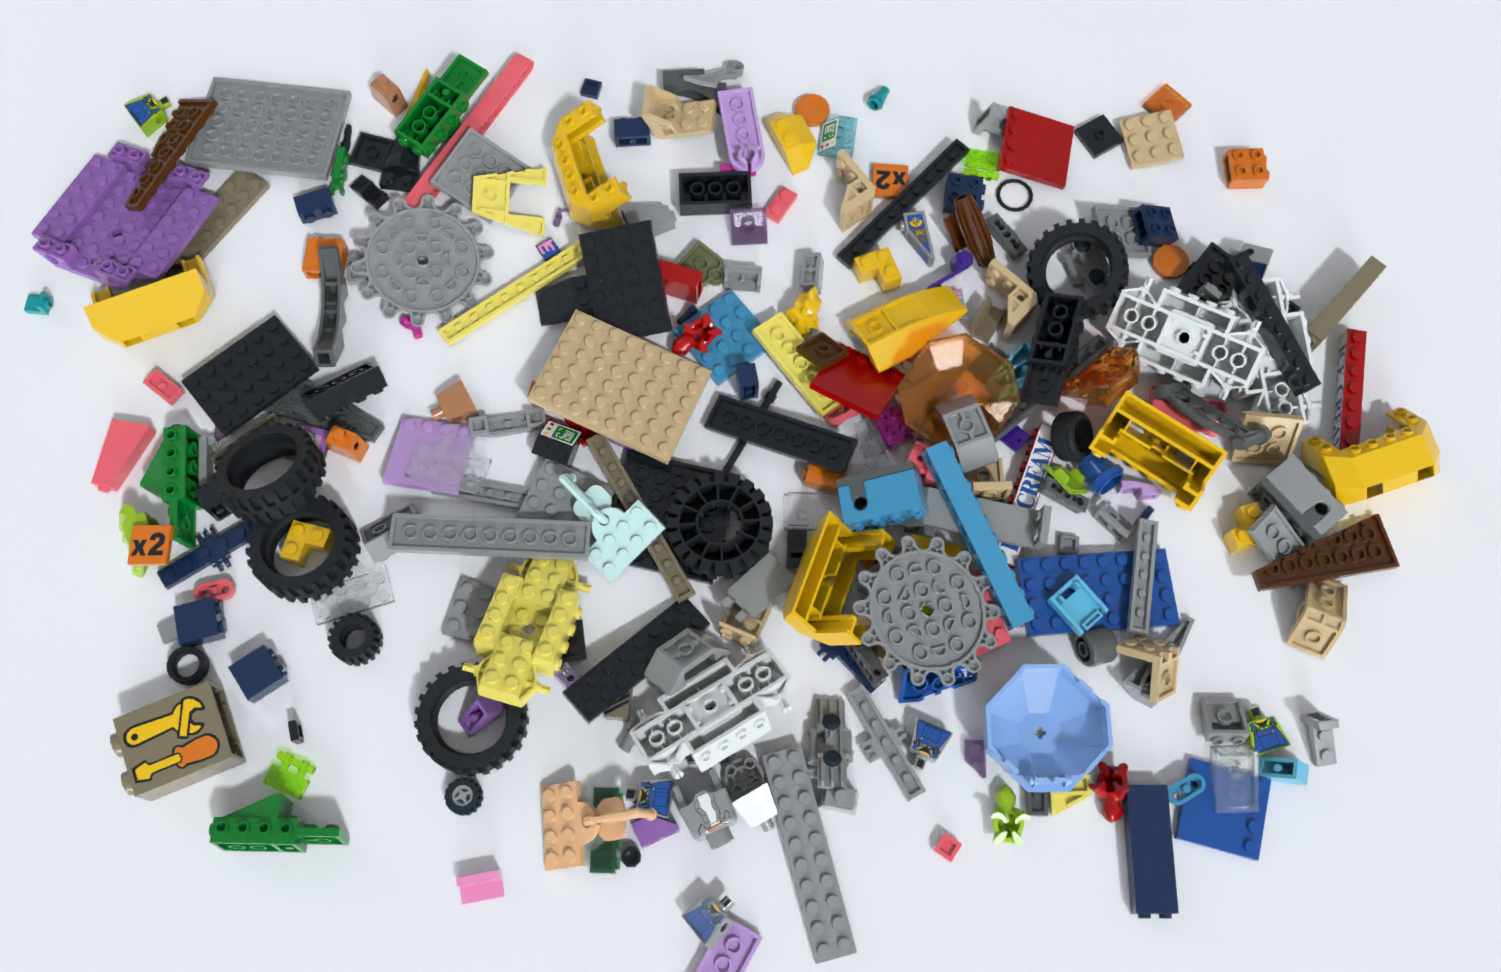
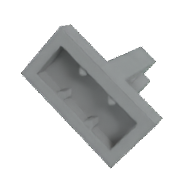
[973,102,1005,137]
[1300,711,1340,767]

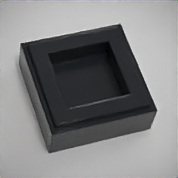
[288,720,304,744]

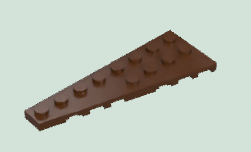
[125,99,218,212]
[1251,514,1400,592]

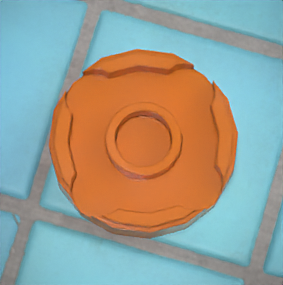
[795,94,830,127]
[1152,244,1189,279]

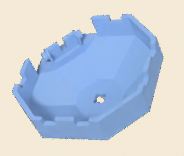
[982,664,1113,792]

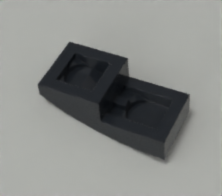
[349,175,390,210]
[786,529,807,568]

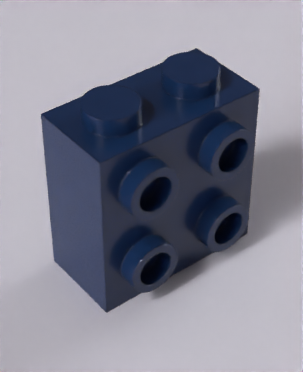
[942,173,986,214]
[1130,204,1179,247]
[173,596,227,647]
[228,644,289,704]

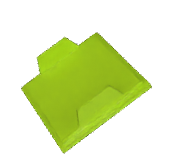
[1044,466,1088,494]

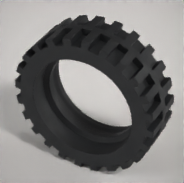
[1026,218,1129,321]
[212,422,326,524]
[245,494,361,603]
[414,662,529,776]

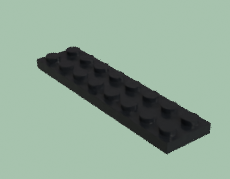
[704,394,858,476]
[562,599,710,724]

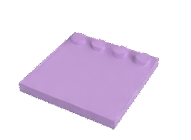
[382,416,476,496]

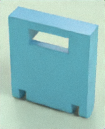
[1047,574,1109,636]

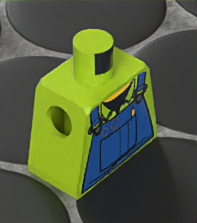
[124,94,172,138]
[1244,707,1291,758]

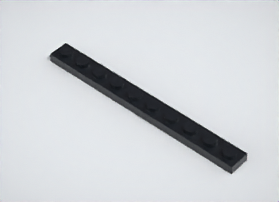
[836,138,970,270]

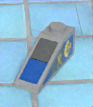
[899,211,935,267]

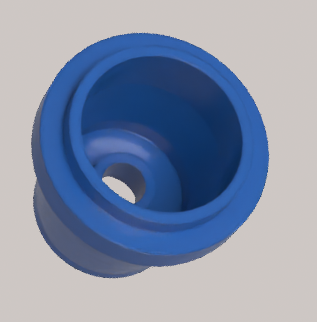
[1078,453,1124,495]

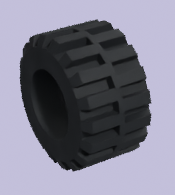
[327,612,383,666]

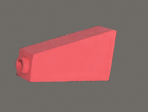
[91,419,156,493]

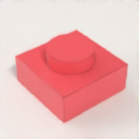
[933,832,962,862]

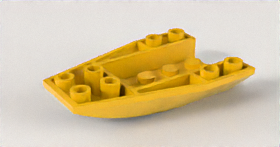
[843,286,968,373]

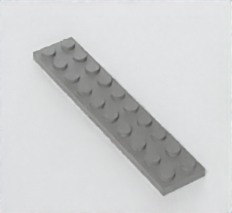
[387,513,591,561]
[761,745,857,964]

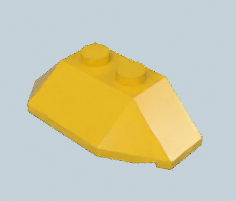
[762,112,817,175]

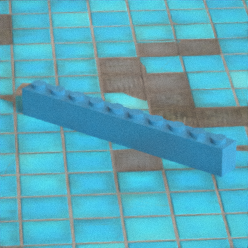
[922,440,1035,631]

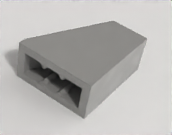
[620,205,677,236]

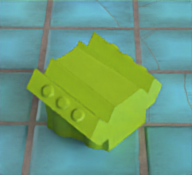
[119,504,160,578]

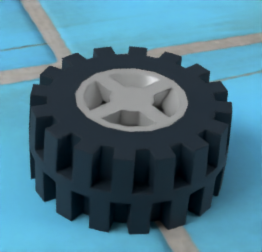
[444,777,484,816]

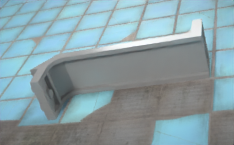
[900,487,1052,551]

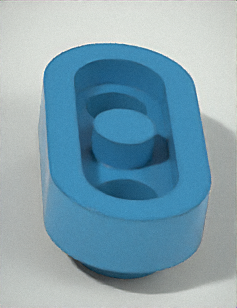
[1168,773,1206,806]

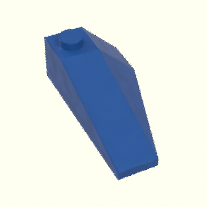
[894,664,978,703]

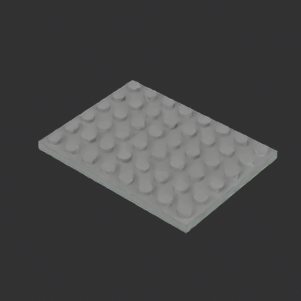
[185,77,352,181]

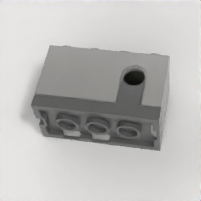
[1247,455,1349,547]

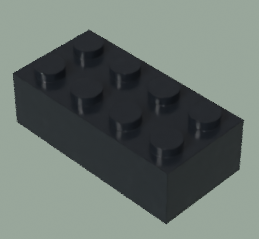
[679,171,752,216]

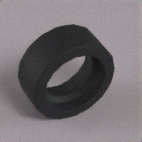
[166,646,209,686]

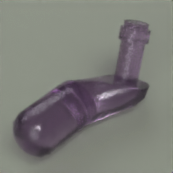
[553,207,569,227]

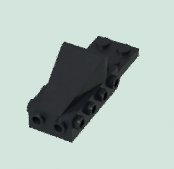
[1019,292,1089,407]

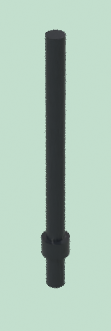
[722,380,783,472]

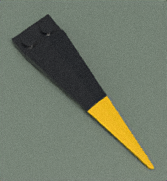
[379,68,429,192]

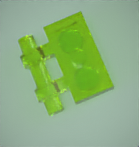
[963,148,1000,181]
[262,751,316,800]

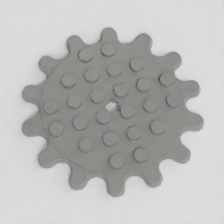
[350,194,494,327]
[853,535,1001,687]

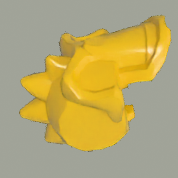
[785,286,822,340]

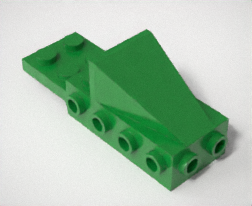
[394,54,489,159]
[140,424,203,548]
[209,793,350,853]

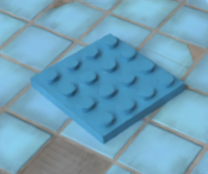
[673,289,767,386]

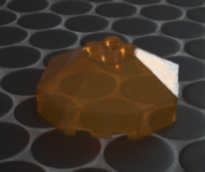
[897,333,1020,455]

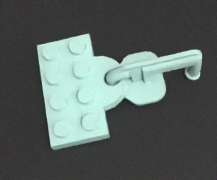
[559,473,666,582]

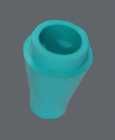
[867,86,890,111]

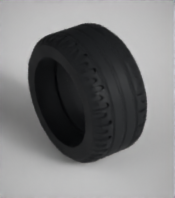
[1050,411,1094,462]

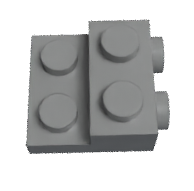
[1199,698,1250,745]

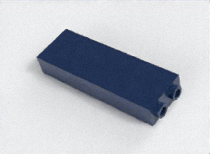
[1122,785,1179,919]

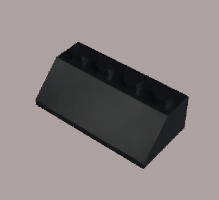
[300,362,388,420]

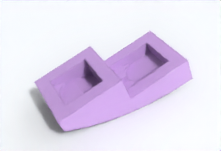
[1117,480,1162,500]

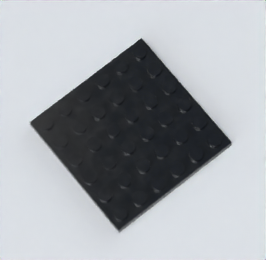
[612,450,731,585]

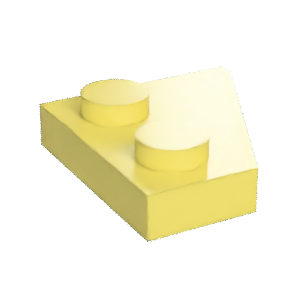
[1049,774,1092,816]

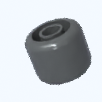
[1074,626,1118,667]

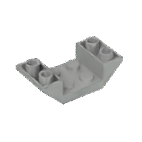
[935,394,1000,474]
[644,628,731,697]

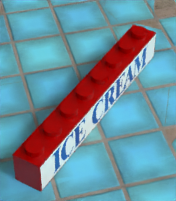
[1332,328,1367,450]
[998,423,1055,569]

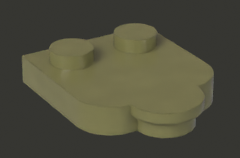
[678,240,724,287]

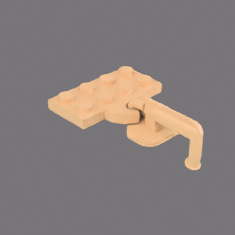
[541,781,657,871]

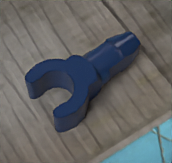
[677,304,699,325]
[1133,505,1155,525]

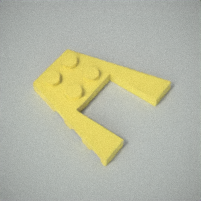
[472,167,547,237]

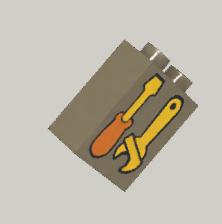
[110,681,246,801]

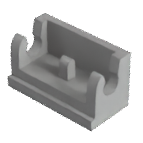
[800,252,824,295]
[724,263,762,293]
[1093,500,1136,543]

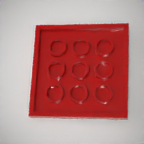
[997,106,1074,190]
[809,343,907,421]

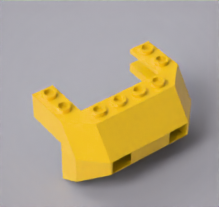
[552,100,632,230]
[83,255,216,348]
[1089,390,1228,512]
[1301,407,1440,505]
[782,510,896,646]

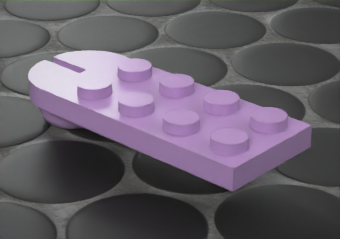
[717,87,765,172]
[695,920,763,972]

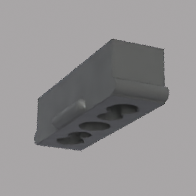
[986,213,1027,261]
[1037,476,1089,514]
[844,642,889,688]

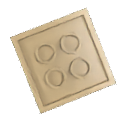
[1118,109,1185,170]
[1230,411,1304,466]

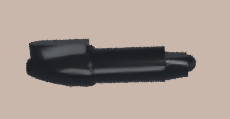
[340,124,352,152]

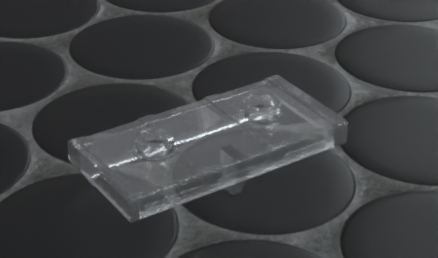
[783,491,853,532]

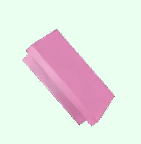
[456,870,504,905]

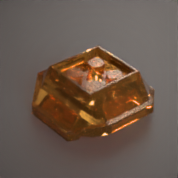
[1061,347,1140,407]

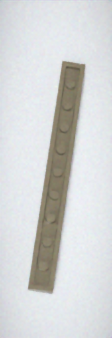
[586,433,696,604]

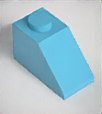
[1257,756,1309,786]

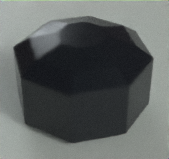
[621,847,641,867]

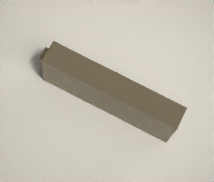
[1307,255,1387,352]

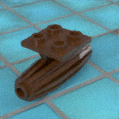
[943,193,996,268]

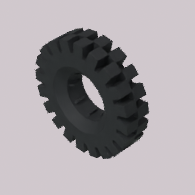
[666,471,773,580]

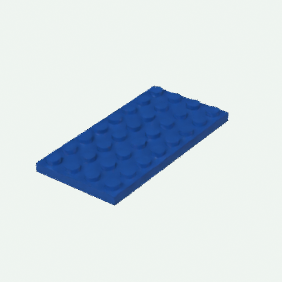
[1014,548,1180,637]

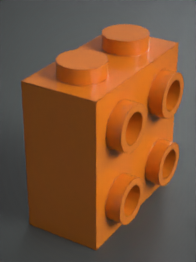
[1222,148,1270,189]
[302,236,349,279]
[802,464,849,495]

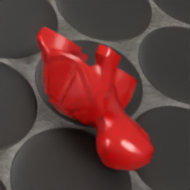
[671,313,723,355]
[1089,762,1130,823]

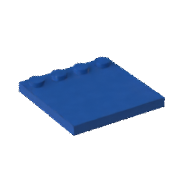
[1174,758,1271,861]

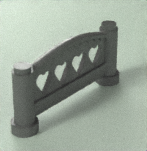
[1153,379,1271,450]

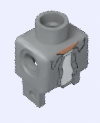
[672,768,737,850]

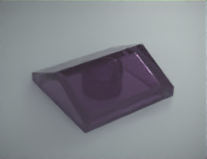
[730,207,768,245]

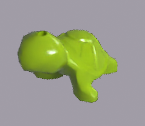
[990,785,1031,846]

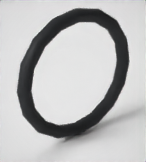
[996,179,1033,212]

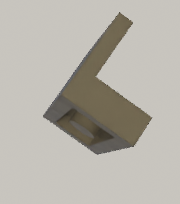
[970,296,1005,343]

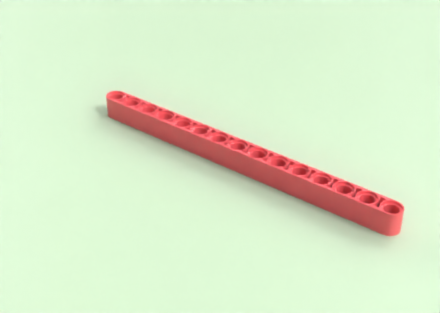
[404,53,534,208]

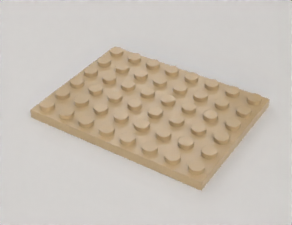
[527,310,712,465]

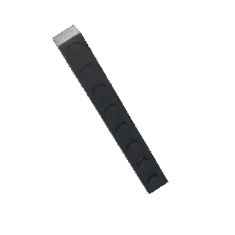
[1220,250,1321,397]

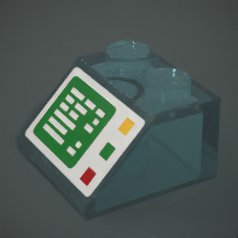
[817,116,858,158]

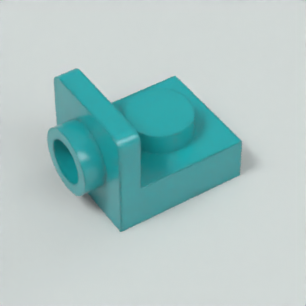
[24,291,53,315]

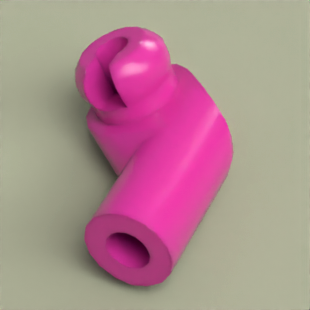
[400,316,423,339]

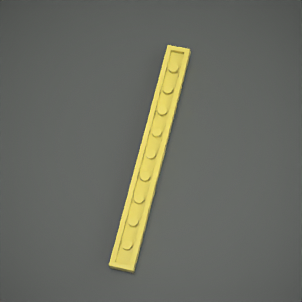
[438,241,583,347]

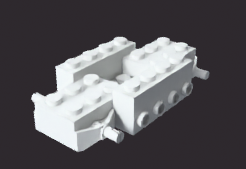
[1106,276,1268,400]
[1218,277,1322,426]
[629,647,796,779]

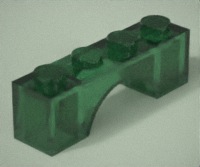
[590,787,624,875]

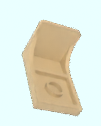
[718,602,775,649]

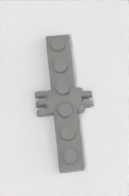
[845,685,926,802]

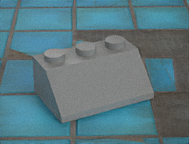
[359,503,417,563]

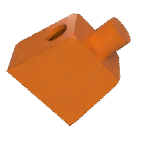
[325,425,369,463]

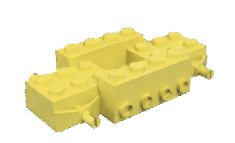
[462,558,592,708]

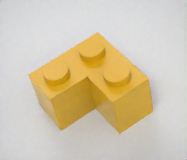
[853,247,902,293]
[1223,501,1263,554]
[280,520,334,567]

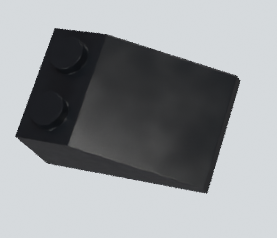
[536,275,594,326]

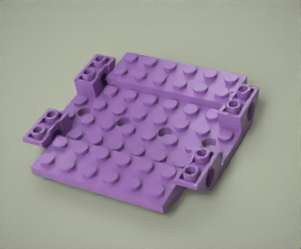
[31,142,220,290]

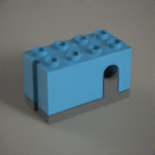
[836,460,929,532]

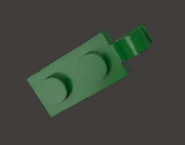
[330,147,351,196]

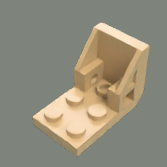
[641,85,717,139]
[835,149,876,233]
[984,258,1038,342]
[1286,580,1348,659]

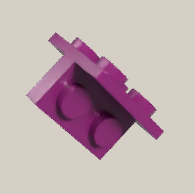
[869,406,914,453]

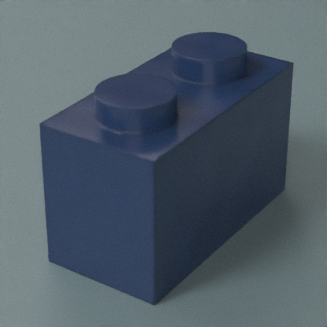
[614,117,651,147]
[293,187,338,224]
[736,362,759,401]

